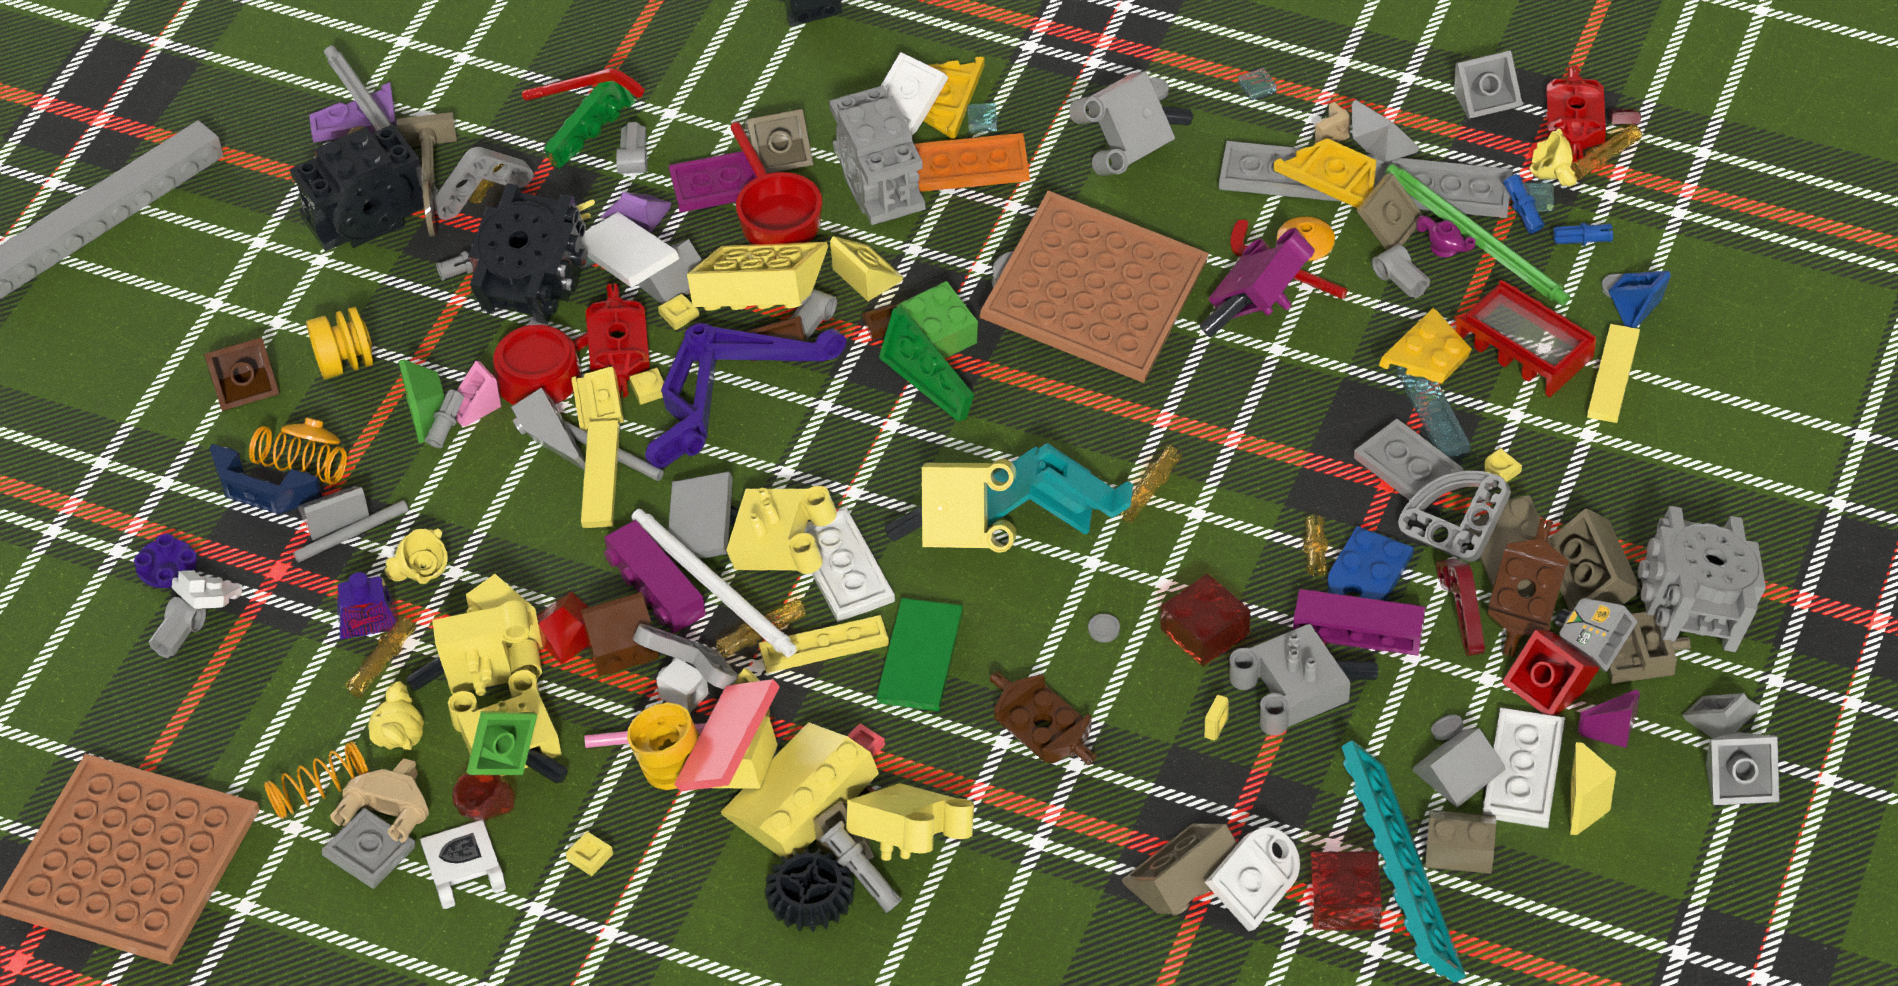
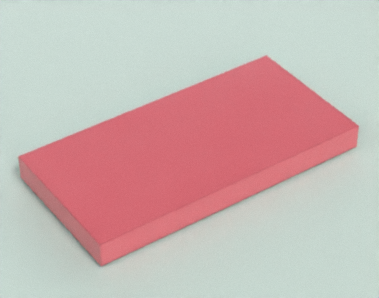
[674,679,780,791]

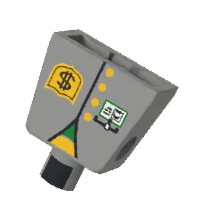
[1555,598,1638,672]

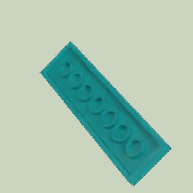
[1341,740,1466,983]

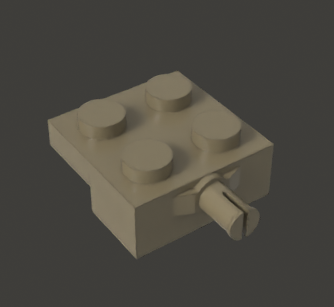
[1607,612,1691,684]

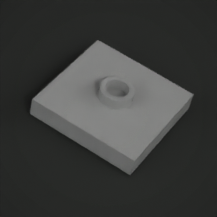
[322,808,415,889]

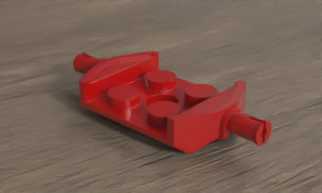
[1546,66,1606,163]
[585,284,650,398]

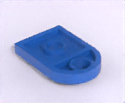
[1328,526,1414,601]

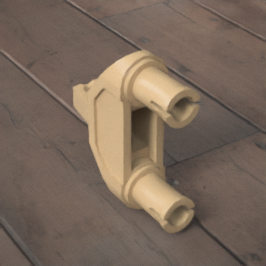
[331,758,429,843]

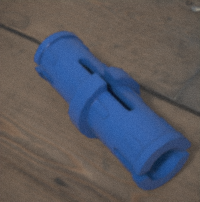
[1503,174,1545,234]

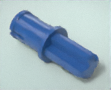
[1553,222,1613,246]

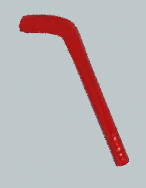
[522,69,645,101]
[1230,220,1348,300]

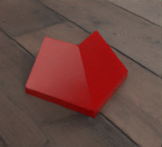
[537,591,589,664]

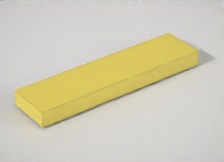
[1587,324,1640,423]
[581,420,620,528]
[759,615,889,673]

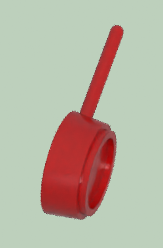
[730,122,822,245]
[493,301,641,405]

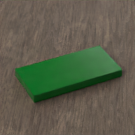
[876,598,963,711]

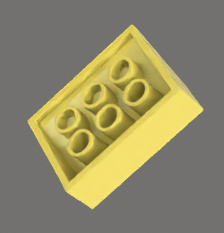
[687,242,828,311]
[721,722,879,859]

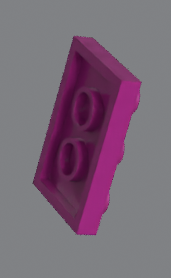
[668,151,757,213]

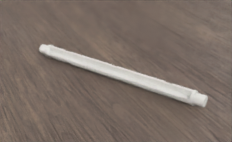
[632,509,797,657]

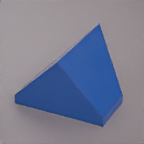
[1608,271,1671,328]

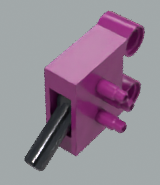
[1200,227,1315,337]

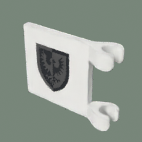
[420,820,506,909]

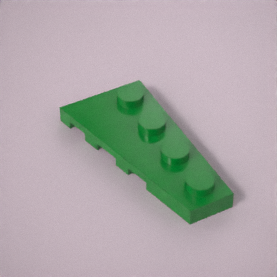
[543,67,635,169]
[879,306,974,422]

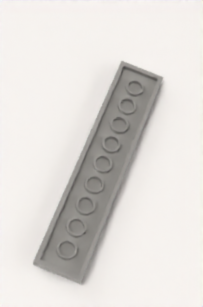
[1219,141,1513,218]

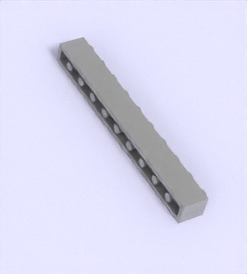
[0,120,223,299]

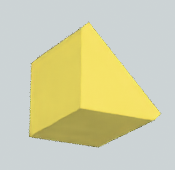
[830,236,904,301]
[1570,742,1616,835]

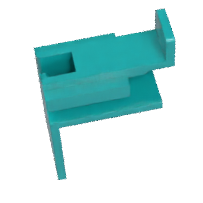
[987,443,1133,535]

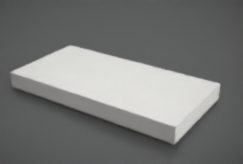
[581,212,679,287]
[804,508,895,622]
[1483,708,1565,828]

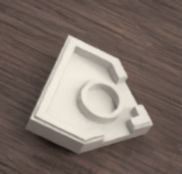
[172,570,242,609]

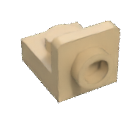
[1315,102,1351,143]

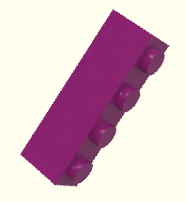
[604,520,706,634]
[1293,589,1426,656]

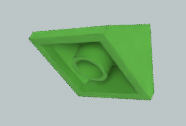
[398,359,445,443]
[466,711,538,775]

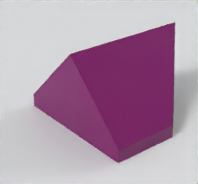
[1578,689,1640,748]

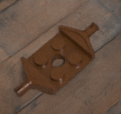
[1486,518,1569,658]
[990,671,1097,765]

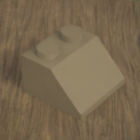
[744,109,813,174]
[1425,810,1496,874]

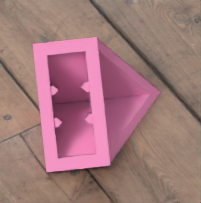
[455,361,501,427]

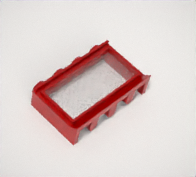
[1456,280,1596,398]

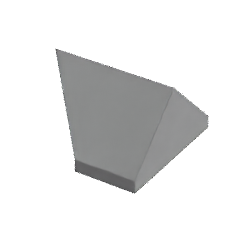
[1683,693,1762,739]

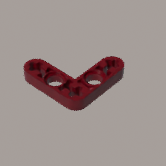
[1436,558,1485,657]

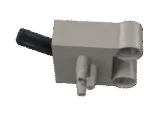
[1229,624,1378,736]

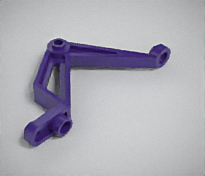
[645,323,846,469]

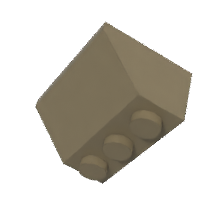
[1468,495,1553,596]
[1549,508,1641,612]
[1122,823,1237,916]

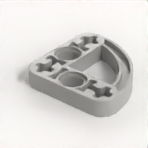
[1398,471,1511,562]

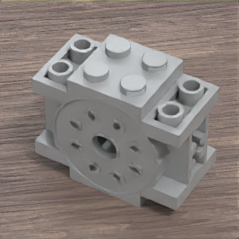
[829,85,925,225]
[1638,506,1766,652]

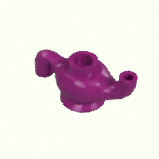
[1416,215,1475,257]

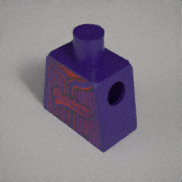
[337,572,399,639]

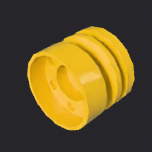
[306,307,373,380]
[627,703,700,790]

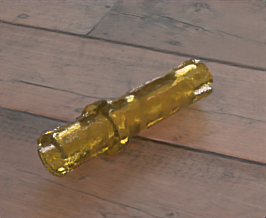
[1570,124,1642,180]
[1118,446,1182,523]
[715,598,806,658]
[345,616,416,698]

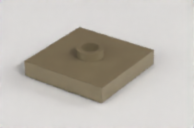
[1356,173,1424,250]

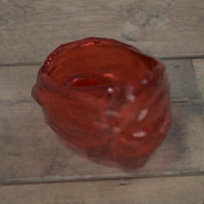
[452,773,515,821]

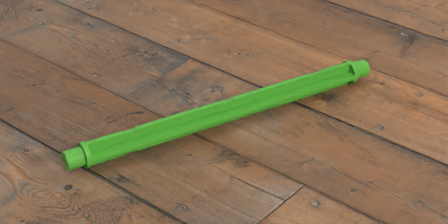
[1385,164,1570,306]

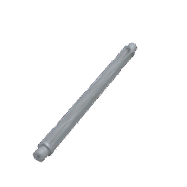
[324,46,438,200]

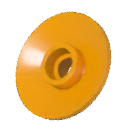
[1277,217,1335,261]
[281,417,341,445]

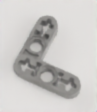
[433,147,533,220]
[633,623,738,690]

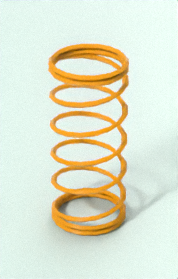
[249,426,347,485]
[264,741,369,819]

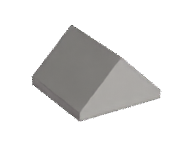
[1454,50,1523,119]
[637,239,702,304]
[297,485,369,541]
[1413,728,1505,807]

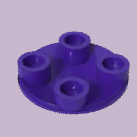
[134,534,197,588]

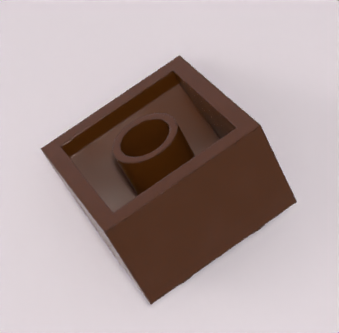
[203,337,279,411]
[581,592,659,677]

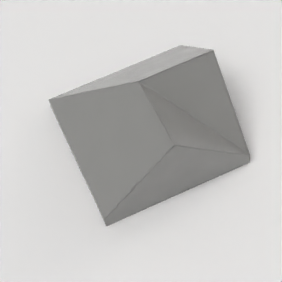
[1352,100,1420,163]
[1705,732,1779,805]

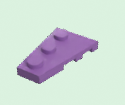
[309,82,397,142]

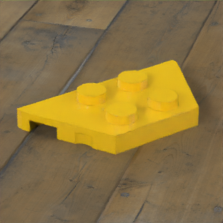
[923,57,985,139]
[1274,138,1376,208]
[1379,308,1472,383]

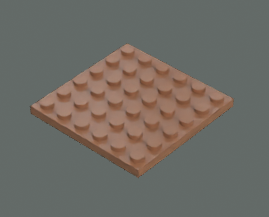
[980,191,1209,383]
[0,754,260,965]

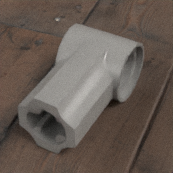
[616,122,647,174]
[1372,244,1430,299]
[790,289,837,340]
[149,597,206,658]

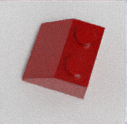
[1502,630,1600,716]

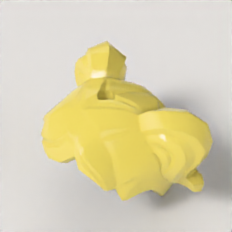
[1529,129,1578,187]
[384,528,448,584]
[368,681,424,750]

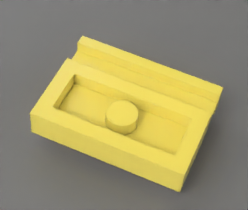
[571,366,624,432]

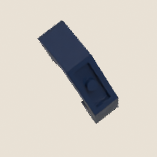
[209,444,323,514]

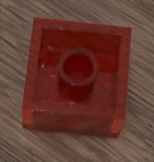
[1161,573,1250,667]
[1310,851,1382,930]

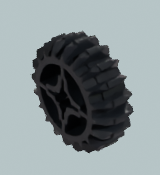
[765,847,855,933]

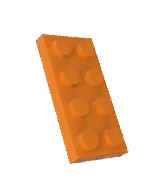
[914,133,1030,192]

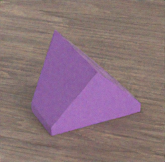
[601,192,672,233]

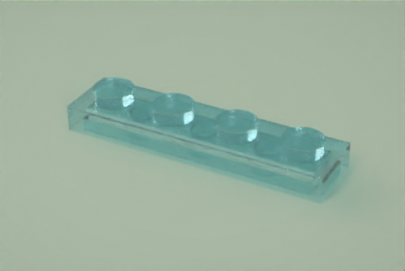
[1397,365,1470,458]

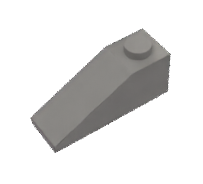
[511,388,586,471]

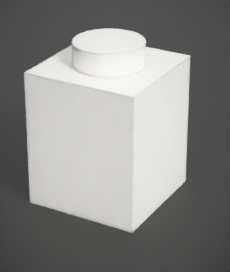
[656,658,709,714]

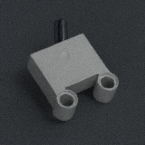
[1069,71,1194,176]

